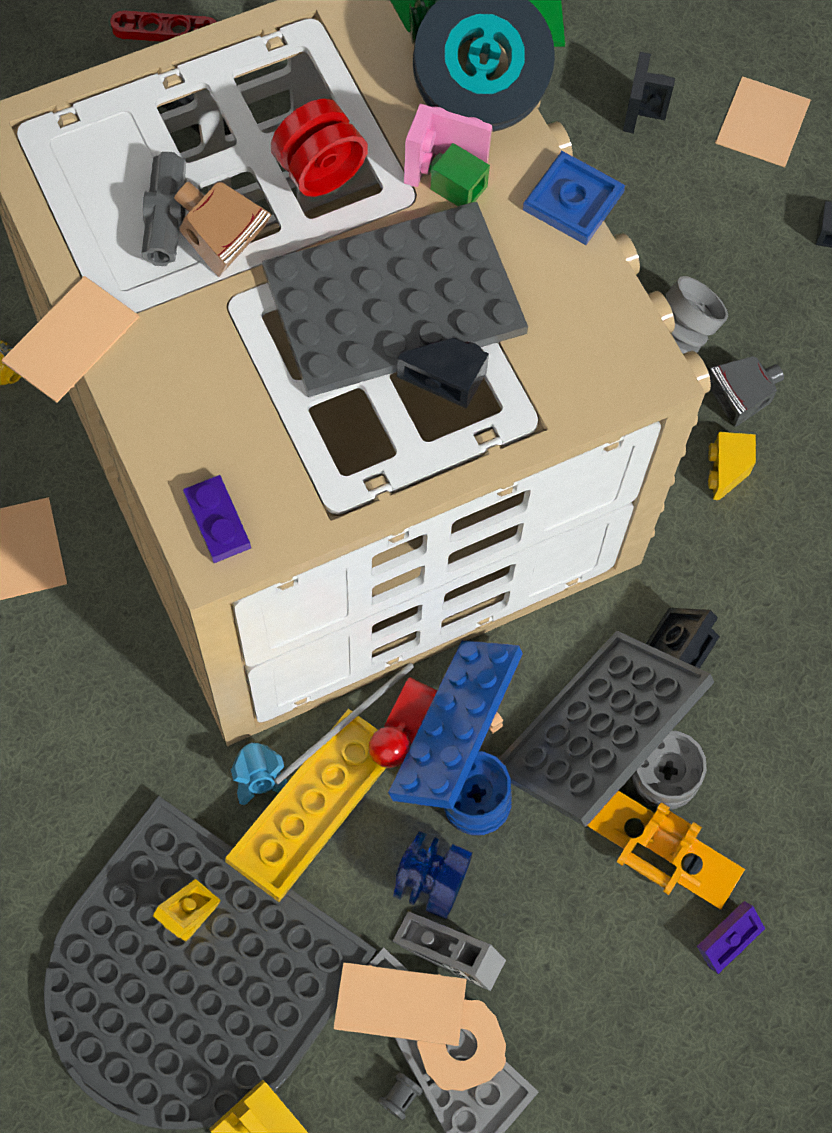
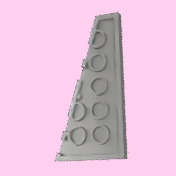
[367,948,539,1133]

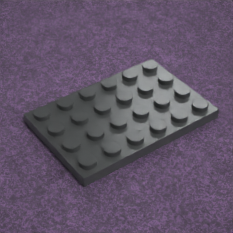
[262,202,528,397]
[499,631,714,827]

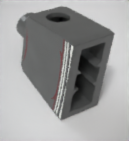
[709,356,784,427]

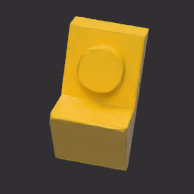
[153,879,221,941]

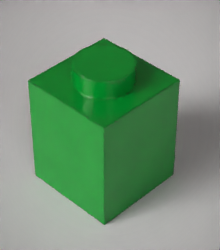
[429,143,490,207]

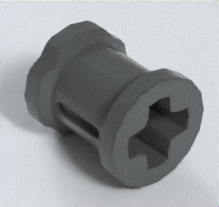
[377,1072,423,1121]

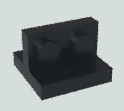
[623,52,675,134]
[646,608,720,669]

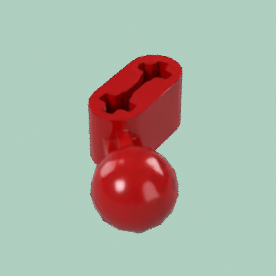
[369,677,438,769]

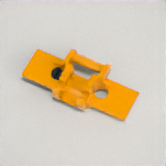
[587,791,745,910]

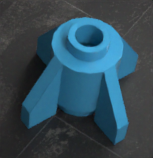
[231,743,287,805]

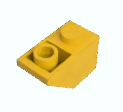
[708,432,756,500]

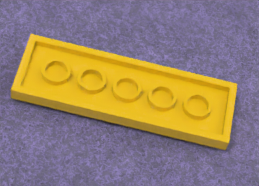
[225,709,386,902]

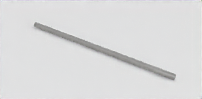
[274,663,414,785]

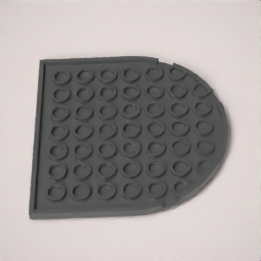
[44,796,377,1130]

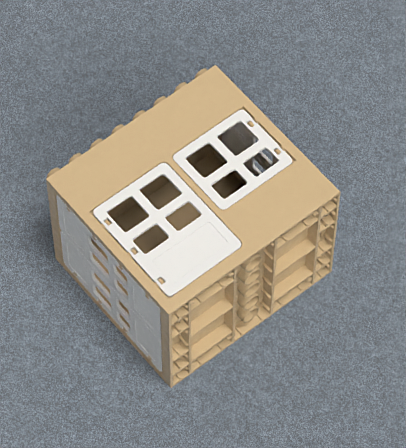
[0,0,711,746]

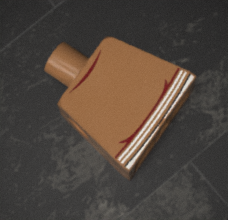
[174,181,271,277]

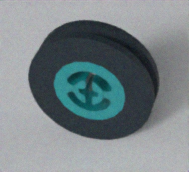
[413,0,555,132]

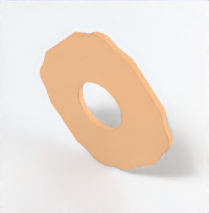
[417,1000,506,1091]

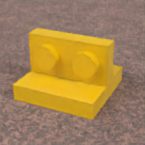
[209,1080,308,1133]

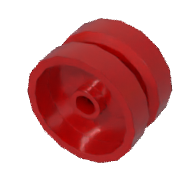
[271,98,368,197]

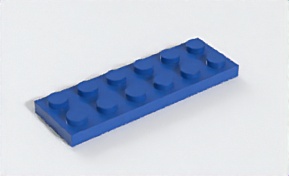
[388,640,523,809]

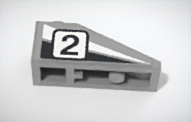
[393,911,506,991]

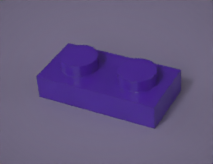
[183,475,251,563]
[697,901,765,974]

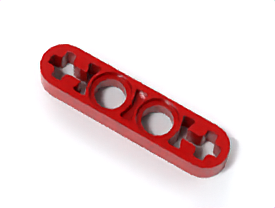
[110,11,217,42]

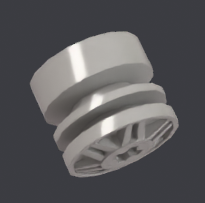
[666,276,728,354]
[632,731,707,810]

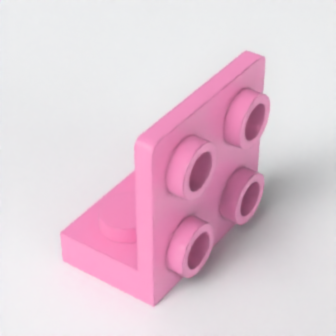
[404,104,492,187]

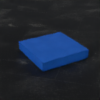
[523,151,625,245]

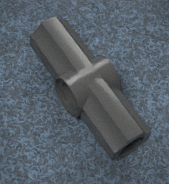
[141,152,186,266]

